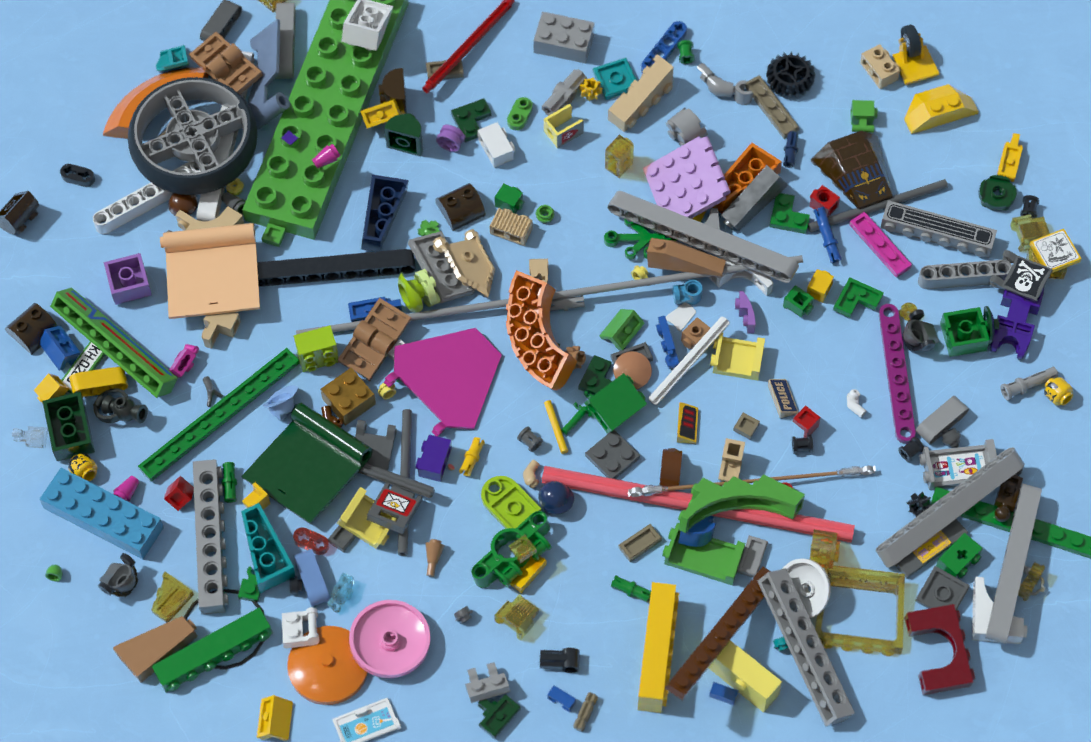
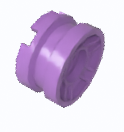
[436,125,465,152]

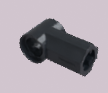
[540,647,580,673]

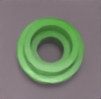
[536,205,554,223]

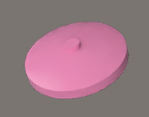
[349,600,430,678]

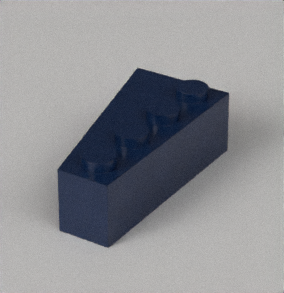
[361,174,409,252]

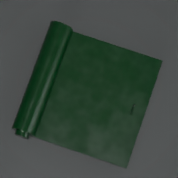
[241,403,373,525]

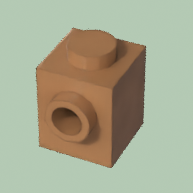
[681,317,710,349]

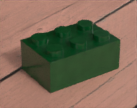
[42,392,95,461]

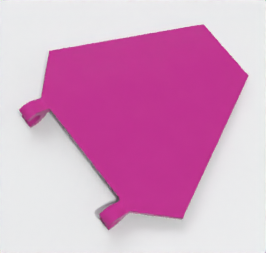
[383,328,502,436]

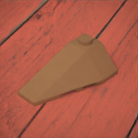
[647,238,726,276]

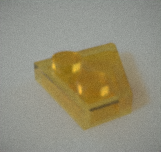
[151,572,194,623]

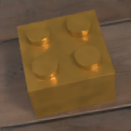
[320,367,376,426]

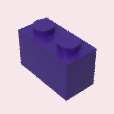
[415,434,452,482]

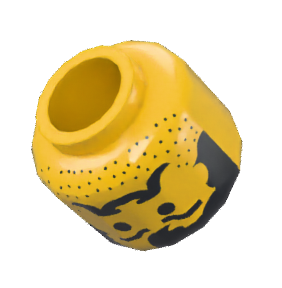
[1044,377,1073,406]
[68,453,98,481]

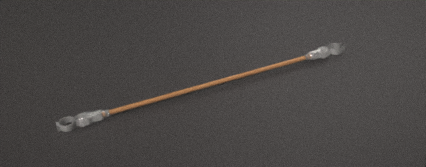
[628,466,876,497]

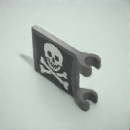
[989,250,1052,302]

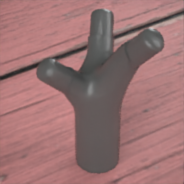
[203,376,223,407]

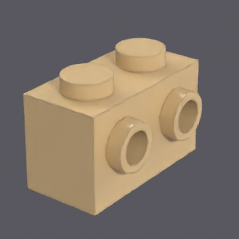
[860,44,900,89]

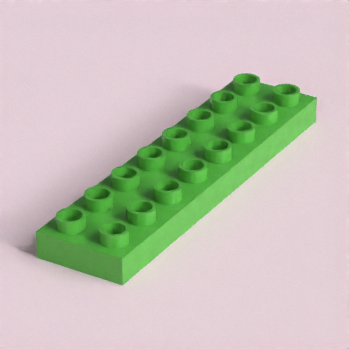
[242,0,409,240]

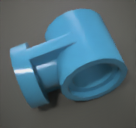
[672,280,702,305]

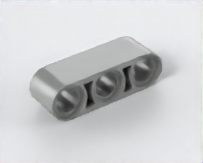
[916,396,969,444]

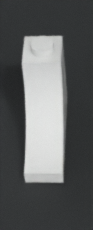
[972,577,1027,644]

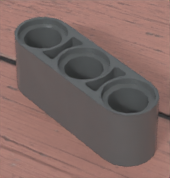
[200,0,242,41]

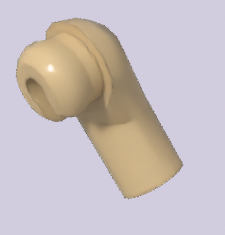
[523,460,540,488]

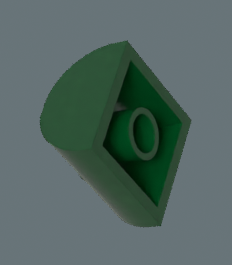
[384,113,423,157]

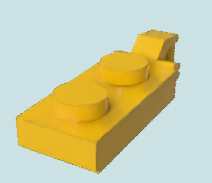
[997,133,1023,182]

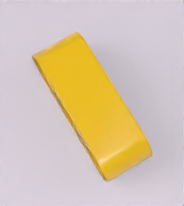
[69,367,128,397]

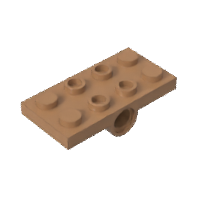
[189,32,263,95]
[338,298,412,381]

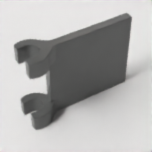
[355,420,397,471]

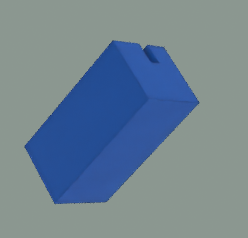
[709,682,738,705]
[547,685,576,712]

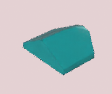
[156,45,190,71]

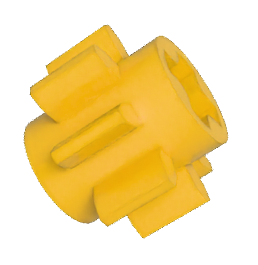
[580,77,602,101]

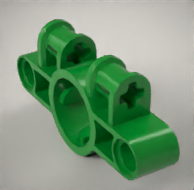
[471,511,552,588]

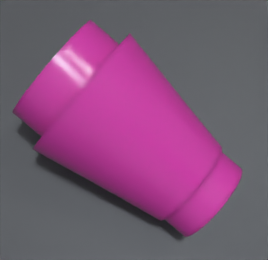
[312,144,340,169]
[113,476,140,502]

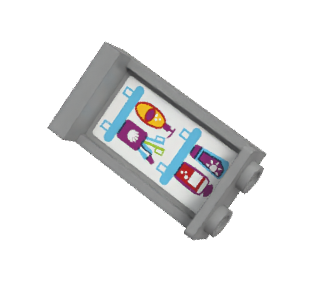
[919,439,997,490]

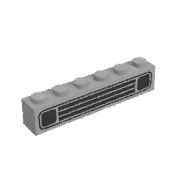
[880,200,997,258]

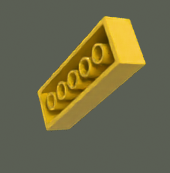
[637,582,679,713]

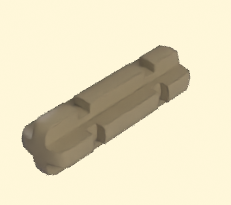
[573,692,598,732]

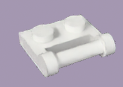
[282,607,319,648]

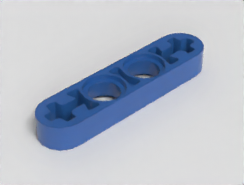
[641,21,687,74]

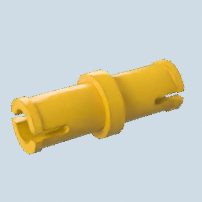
[459,437,485,476]

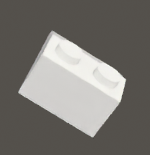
[341,0,393,50]

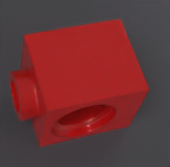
[810,185,840,217]

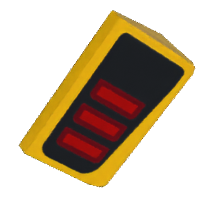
[677,402,698,444]

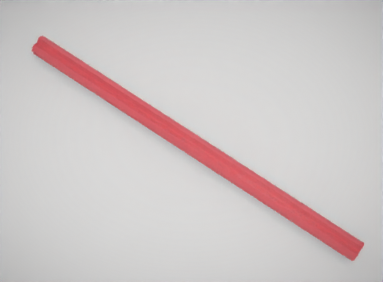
[542,466,855,542]

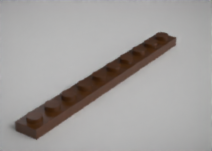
[665,566,771,701]

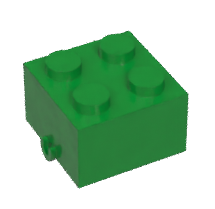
[940,307,990,357]

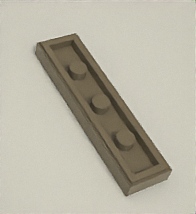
[745,75,799,139]

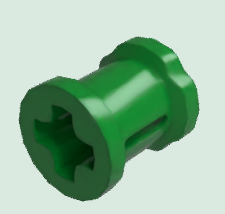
[677,40,695,64]

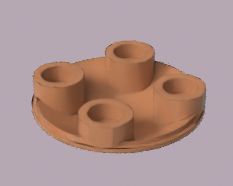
[613,351,652,389]

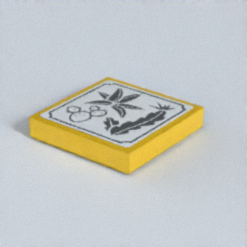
[1029,229,1082,273]

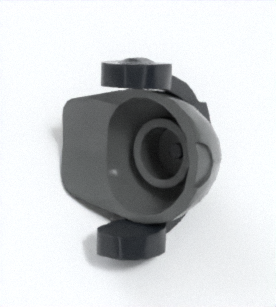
[903,309,939,352]
[98,553,138,597]

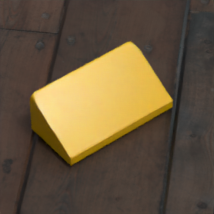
[510,556,547,594]

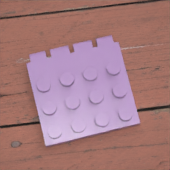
[643,136,731,219]

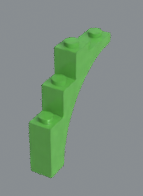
[678,474,805,533]

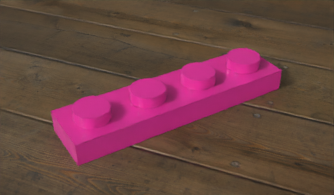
[849,212,912,278]

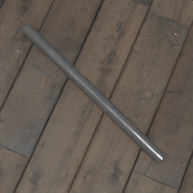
[808,179,948,232]
[398,409,412,556]

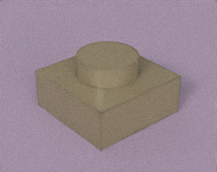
[733,413,760,439]

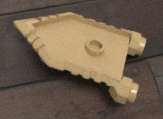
[433,229,495,297]

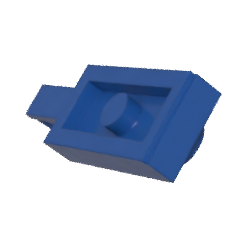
[348,297,402,322]
[656,316,679,369]

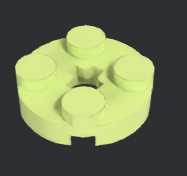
[414,269,440,307]

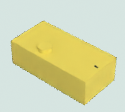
[709,640,782,713]

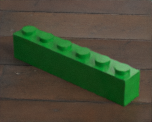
[152,607,273,692]

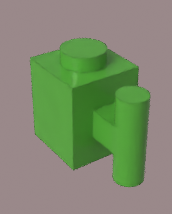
[850,100,878,133]

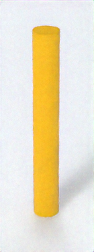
[544,400,568,454]

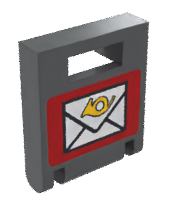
[367,482,422,534]

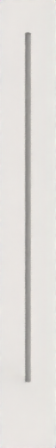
[296,255,803,334]

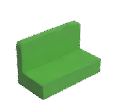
[599,309,644,350]

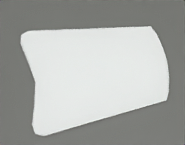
[666,303,696,331]

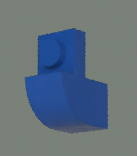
[679,516,716,547]

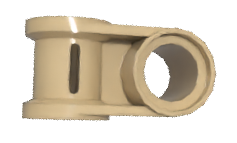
[529,258,549,283]

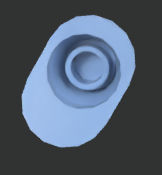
[263,385,298,421]

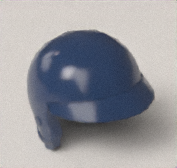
[538,481,574,515]

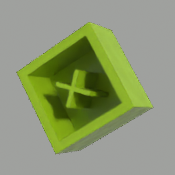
[293,325,339,372]

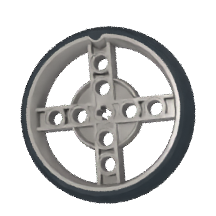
[128,77,258,195]

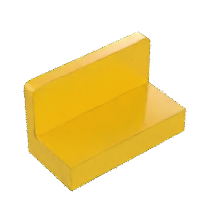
[360,99,405,128]
[257,695,293,741]

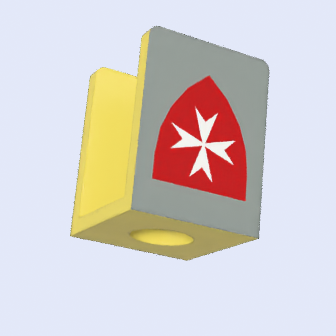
[544,104,584,148]

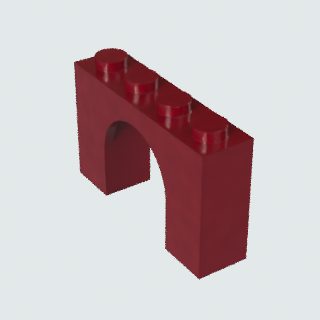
[904,604,975,695]

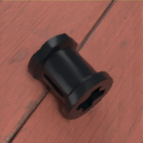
[1020,195,1039,220]
[792,435,813,454]
[898,437,924,462]

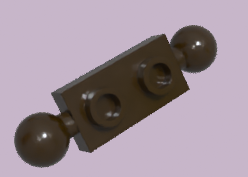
[994,468,1023,522]

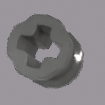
[517,426,543,452]

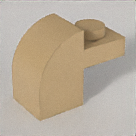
[202,312,241,349]
[718,438,745,482]

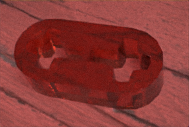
[293,527,329,555]

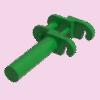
[561,391,594,435]

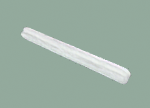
[648,316,730,405]

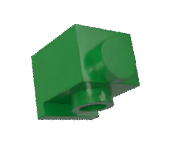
[783,285,814,317]

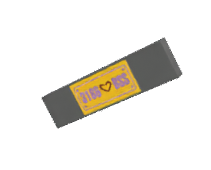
[895,519,968,579]

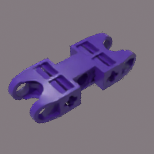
[990,288,1044,360]

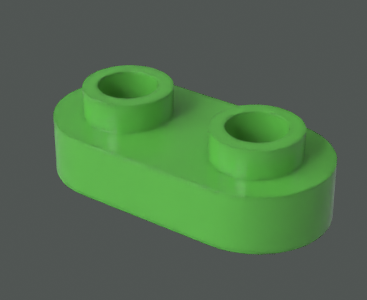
[507,97,533,131]

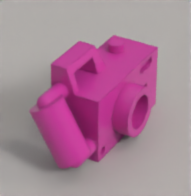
[169,344,199,378]

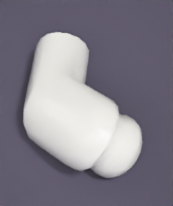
[847,389,867,418]

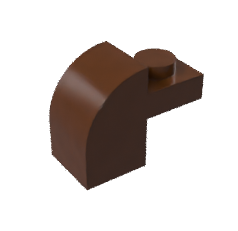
[659,448,682,488]

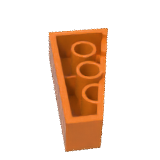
[712,142,782,214]

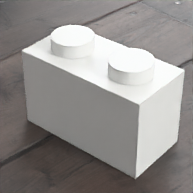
[478,122,515,168]

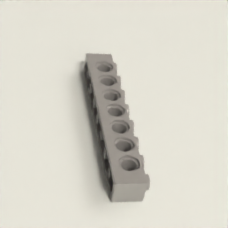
[193,459,228,615]
[758,568,855,726]

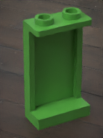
[662,523,745,586]

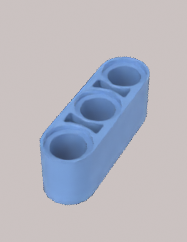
[293,549,330,607]

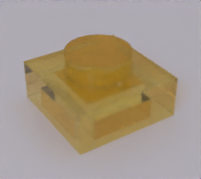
[509,535,537,563]

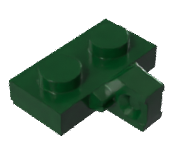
[478,694,521,739]

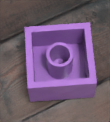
[103,253,152,305]

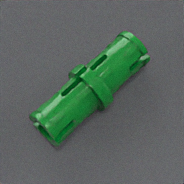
[222,462,237,503]
[611,575,651,603]

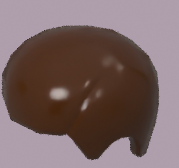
[168,193,198,216]

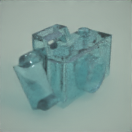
[327,572,355,613]

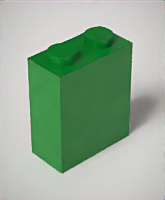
[584,373,647,433]

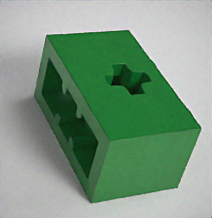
[936,532,983,579]

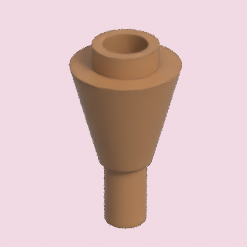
[425,539,445,577]

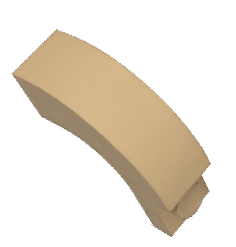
[175,206,244,230]

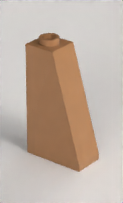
[113,616,198,683]

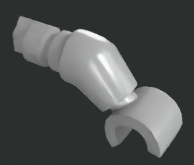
[697,63,754,105]

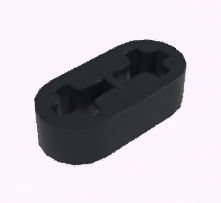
[60,164,95,187]

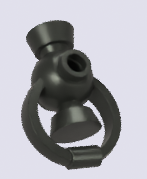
[93,388,148,423]

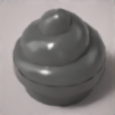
[941,428,961,448]

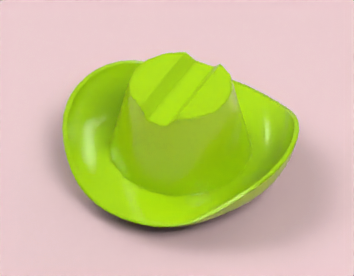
[398,272,425,313]

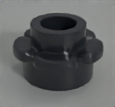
[289,576,302,595]

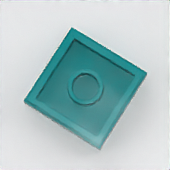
[593,58,637,100]

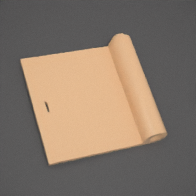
[160,223,260,319]

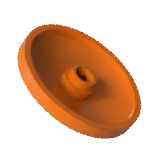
[287,626,368,705]

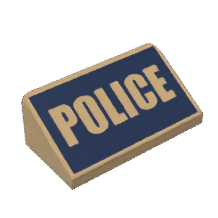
[768,379,798,418]

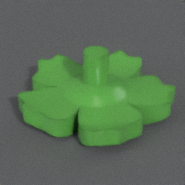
[418,220,440,236]

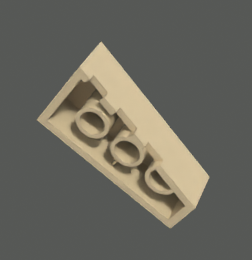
[608,54,674,132]

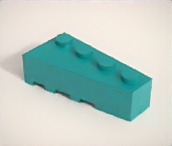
[241,503,295,594]

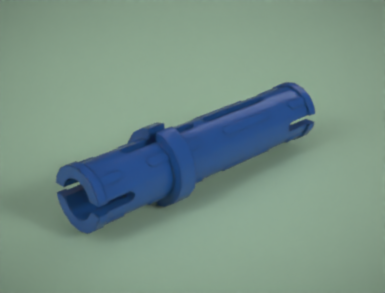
[813,207,842,263]

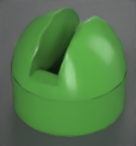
[45,565,63,582]

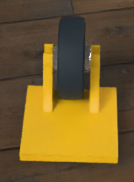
[892,24,939,85]

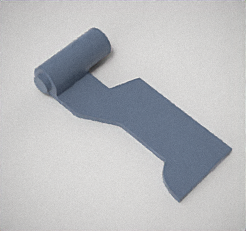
[248,19,290,129]

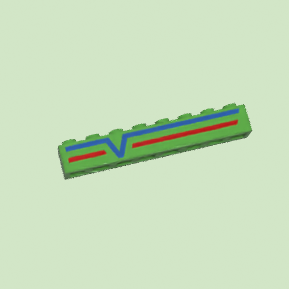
[50,287,178,398]

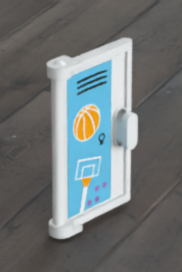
[332,698,401,742]

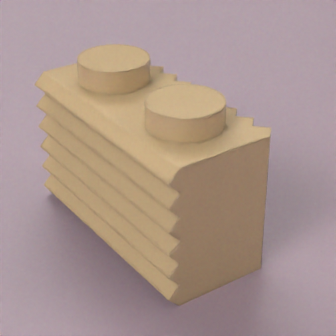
[490,208,533,246]

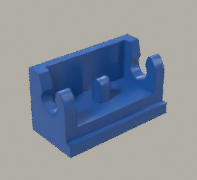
[40,325,81,371]

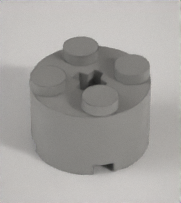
[666,108,707,147]

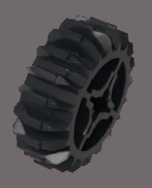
[766,51,815,98]

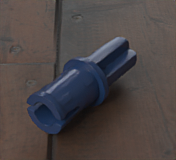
[783,131,798,168]

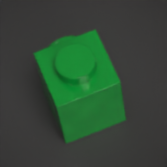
[494,183,524,214]

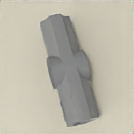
[542,69,587,116]

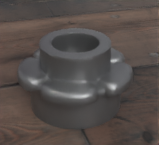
[454,606,473,623]

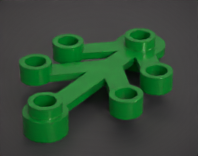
[604,219,676,260]

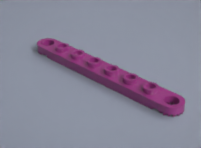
[879,304,916,444]

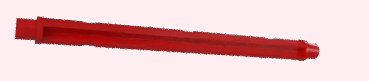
[422,0,515,93]

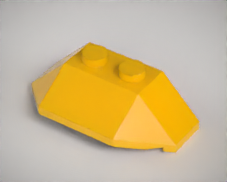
[904,84,979,134]

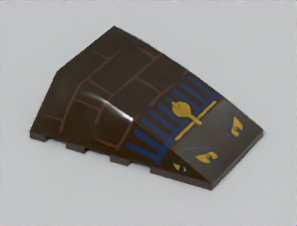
[811,130,893,209]

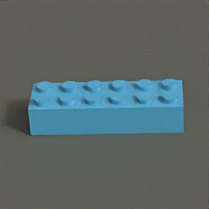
[39,468,164,560]

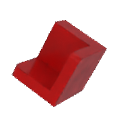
[793,405,821,437]
[164,476,194,511]

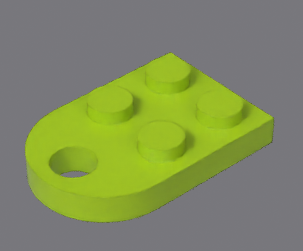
[481,476,541,529]

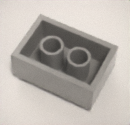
[533,12,595,64]

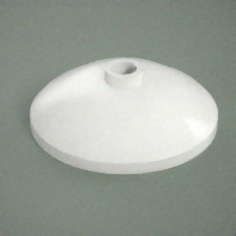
[782,559,831,618]

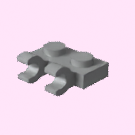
[465,662,510,703]

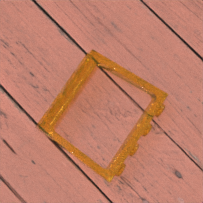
[815,564,905,656]

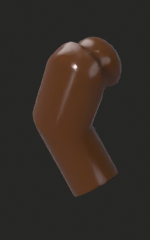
[321,406,343,428]

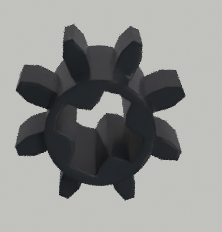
[906,492,932,517]

